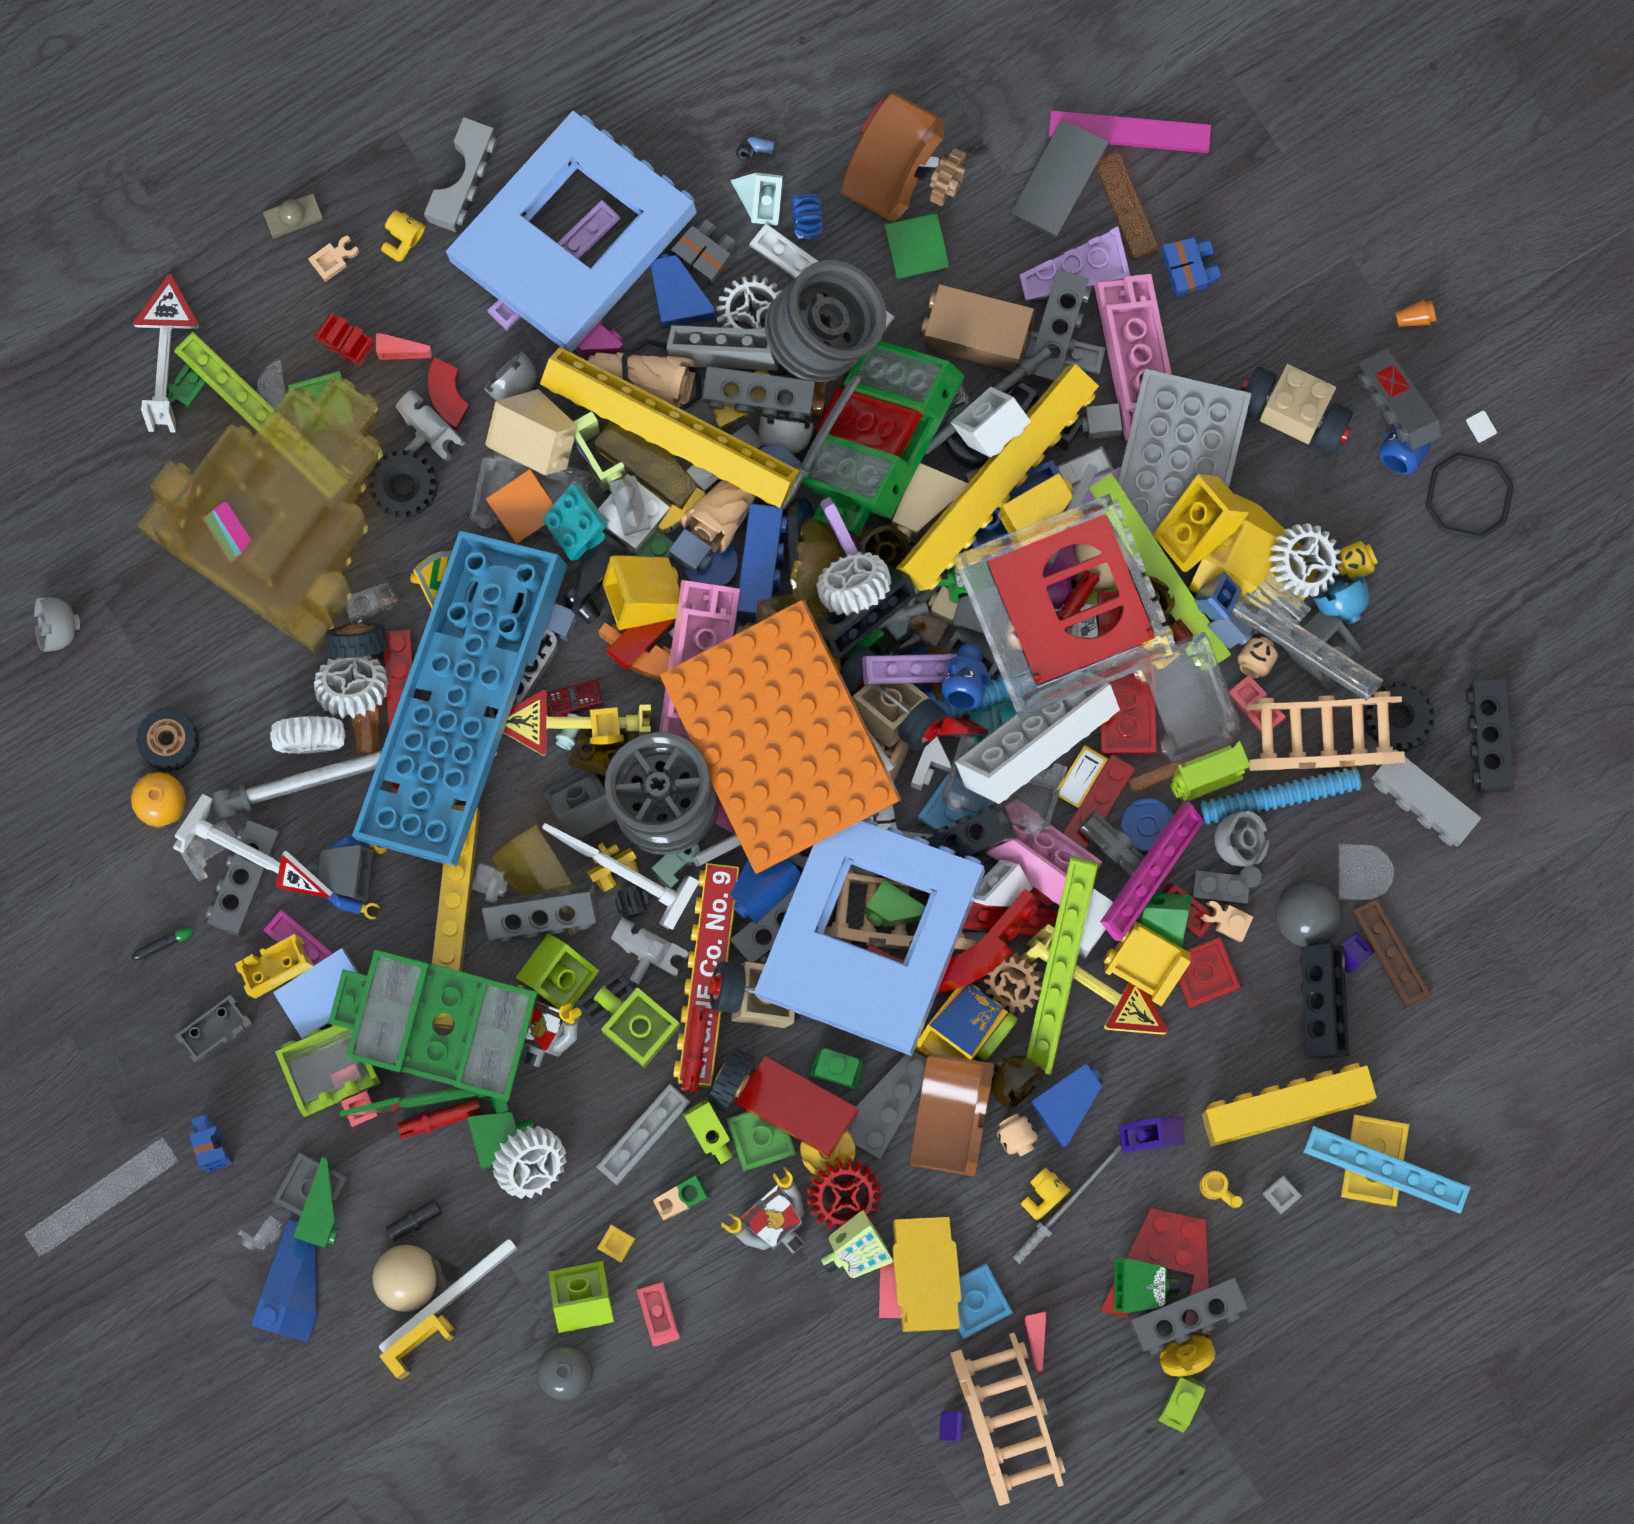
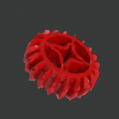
[807,1157,882,1229]

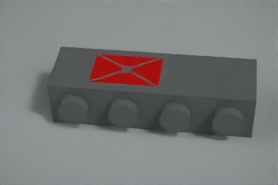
[1358,349,1441,451]

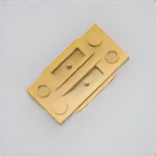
[893,1217,961,1332]

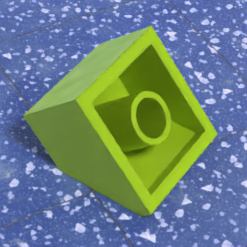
[516,933,599,1009]
[548,1261,614,1333]

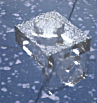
[472,863,508,903]
[237,1216,282,1251]

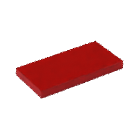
[813,387,923,457]
[735,1056,859,1157]

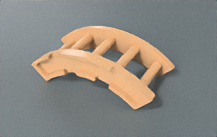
[1247,691,1405,771]
[823,868,976,952]
[951,1333,1065,1506]

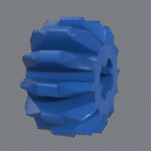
[792,193,823,239]

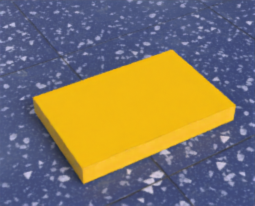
[1340,1114,1409,1207]

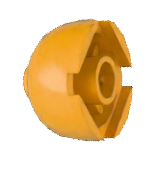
[131,772,187,828]

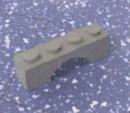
[424,117,497,232]

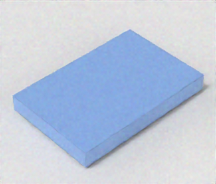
[273,948,359,1039]

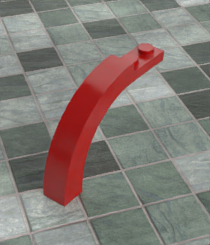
[866,889,1040,993]

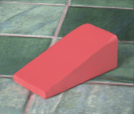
[376,333,433,360]
[637,1282,680,1346]
[1024,1312,1046,1372]

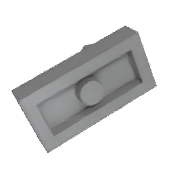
[609,475,651,536]

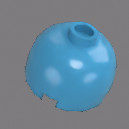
[1313,575,1370,625]

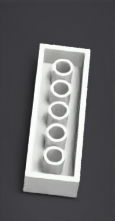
[955,669,1120,804]

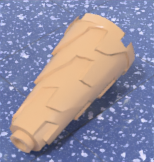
[588,352,696,408]
[681,480,756,553]

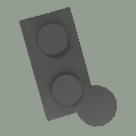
[1192,866,1262,905]

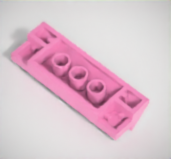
[1094,274,1172,441]
[659,580,740,743]

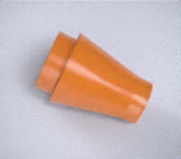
[1395,299,1437,327]

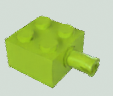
[593,986,680,1068]

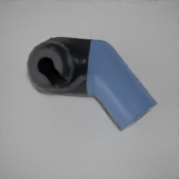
[736,137,775,161]

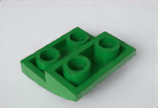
[884,213,949,279]

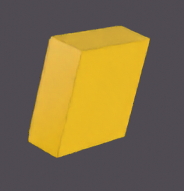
[597,1225,635,1263]

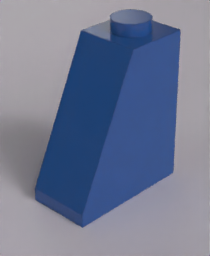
[651,254,715,329]
[730,859,801,924]
[1031,1064,1103,1149]

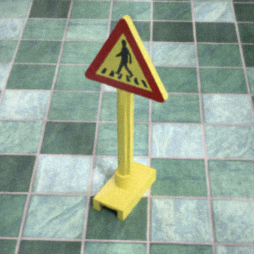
[493,690,651,756]
[1019,924,1168,1035]

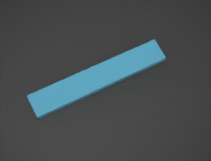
[1303,1126,1470,1214]

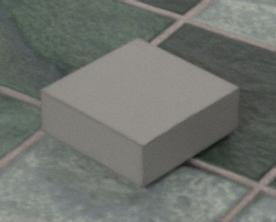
[1262,1175,1302,1215]

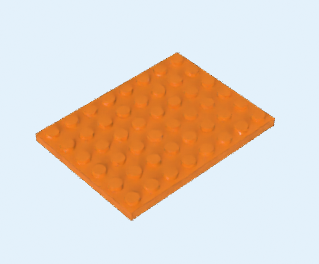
[660,600,902,874]

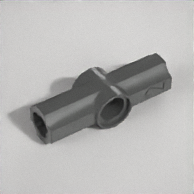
[1078,811,1145,878]

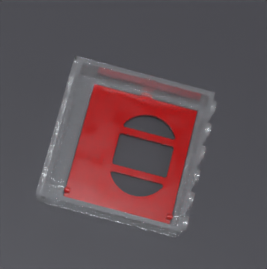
[955,494,1176,718]

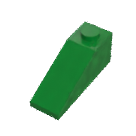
[293,1157,339,1249]

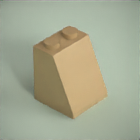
[485,389,577,475]
[892,463,968,543]

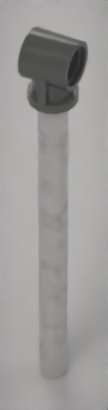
[206,750,382,821]

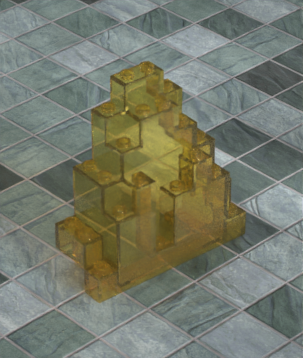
[137,376,383,654]

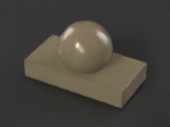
[263,194,323,239]

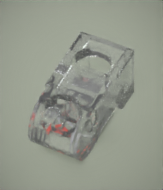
[343,582,399,624]

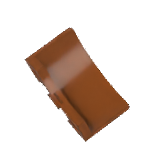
[840,92,946,222]
[910,1053,994,1177]

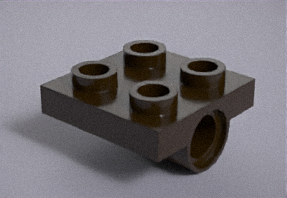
[568,729,637,776]

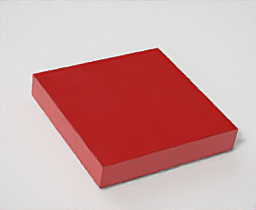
[1178,937,1241,1009]

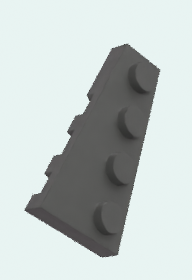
[847,1051,927,1160]

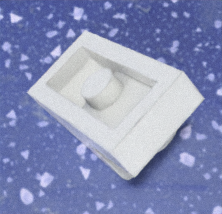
[911,737,952,790]

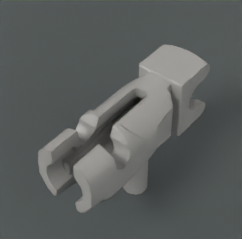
[395,390,466,461]
[611,917,689,985]

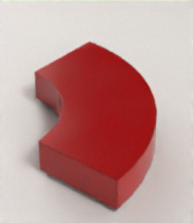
[428,357,470,430]

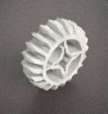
[716,275,782,330]
[1269,523,1342,598]
[816,552,891,616]
[314,655,388,719]
[270,716,345,754]
[492,1126,567,1199]

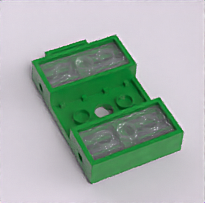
[801,341,965,536]
[328,949,539,1101]

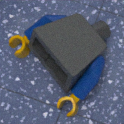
[307,836,387,920]

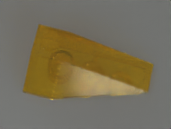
[790,517,846,603]
[491,825,583,936]

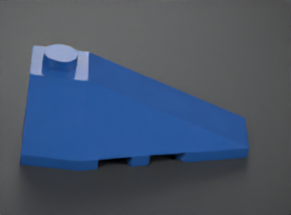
[251,1220,317,1343]

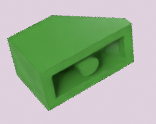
[863,880,926,928]

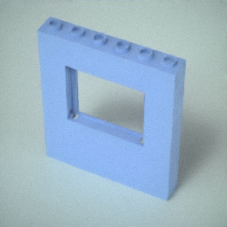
[446,111,697,353]
[754,818,985,1056]

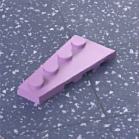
[1019,226,1130,303]

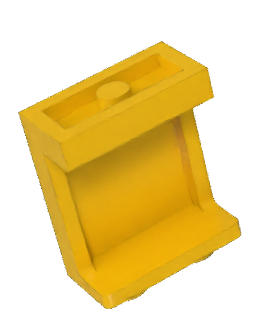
[1103,921,1191,1006]
[380,1313,454,1380]

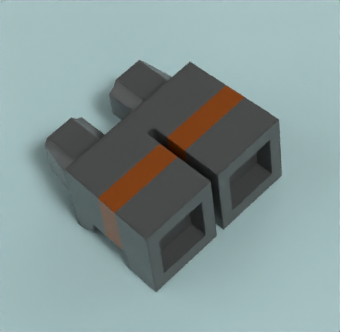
[671,219,736,287]

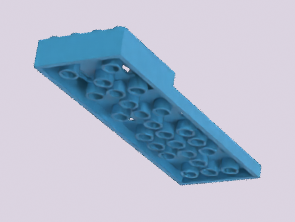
[352,531,568,867]

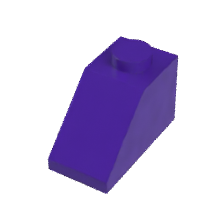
[1119,1117,1186,1153]

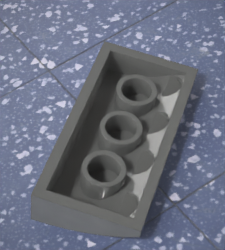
[1010,120,1109,239]

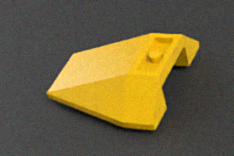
[1188,493,1318,612]

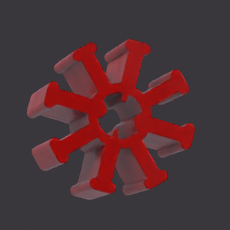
[315,313,374,366]

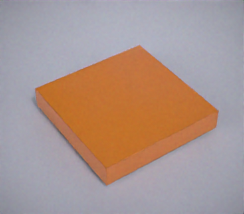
[486,468,555,544]

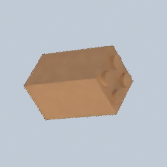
[921,284,1035,372]

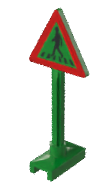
[340,1088,508,1117]

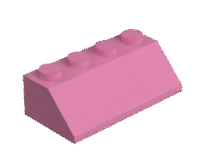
[980,801,1102,905]

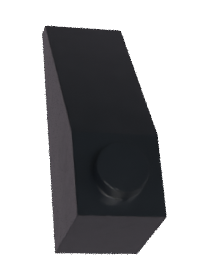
[571,531,628,614]

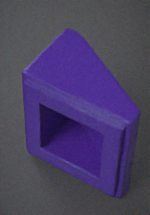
[1341,932,1374,974]
[939,1412,963,1442]

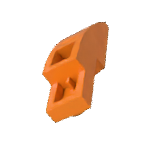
[598,623,671,682]

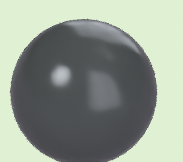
[1276,882,1342,947]

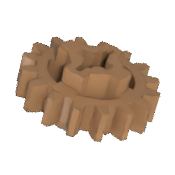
[930,148,967,206]
[984,952,1043,1013]

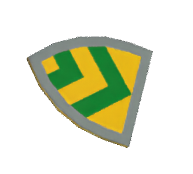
[410,551,452,609]

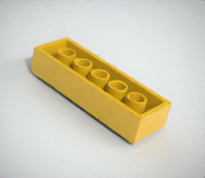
[1202,1063,1377,1147]

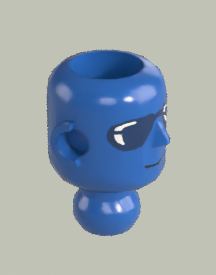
[1380,425,1431,475]
[941,643,990,710]

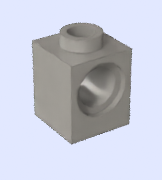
[1081,403,1122,440]

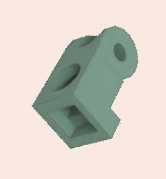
[652,844,700,890]

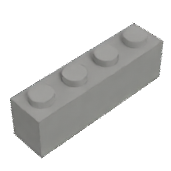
[666,325,779,371]
[1371,749,1481,847]

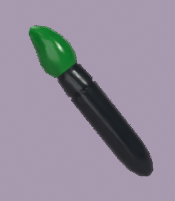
[132,927,194,961]

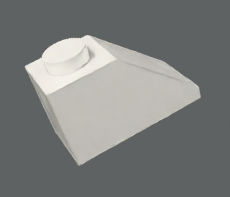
[973,859,1033,907]

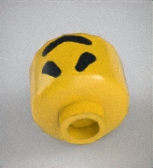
[1337,541,1378,581]

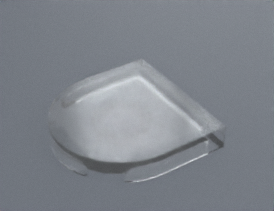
[1338,844,1394,901]

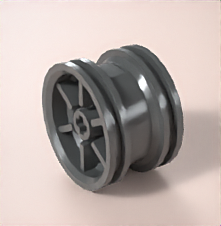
[764,260,887,382]
[605,732,719,855]

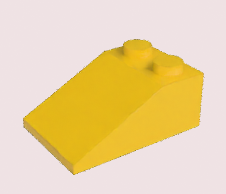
[1153,474,1249,572]

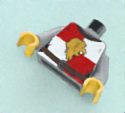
[511,984,581,1067]
[721,1167,805,1254]

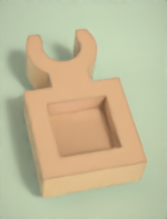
[308,236,359,282]
[1200,901,1253,942]

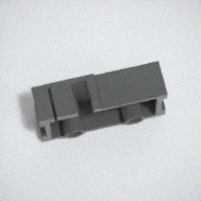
[175,994,254,1064]

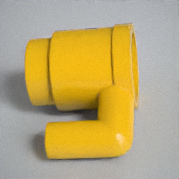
[381,210,425,262]
[1021,1168,1071,1220]
[1199,1171,1243,1208]

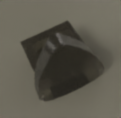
[429,1258,459,1303]

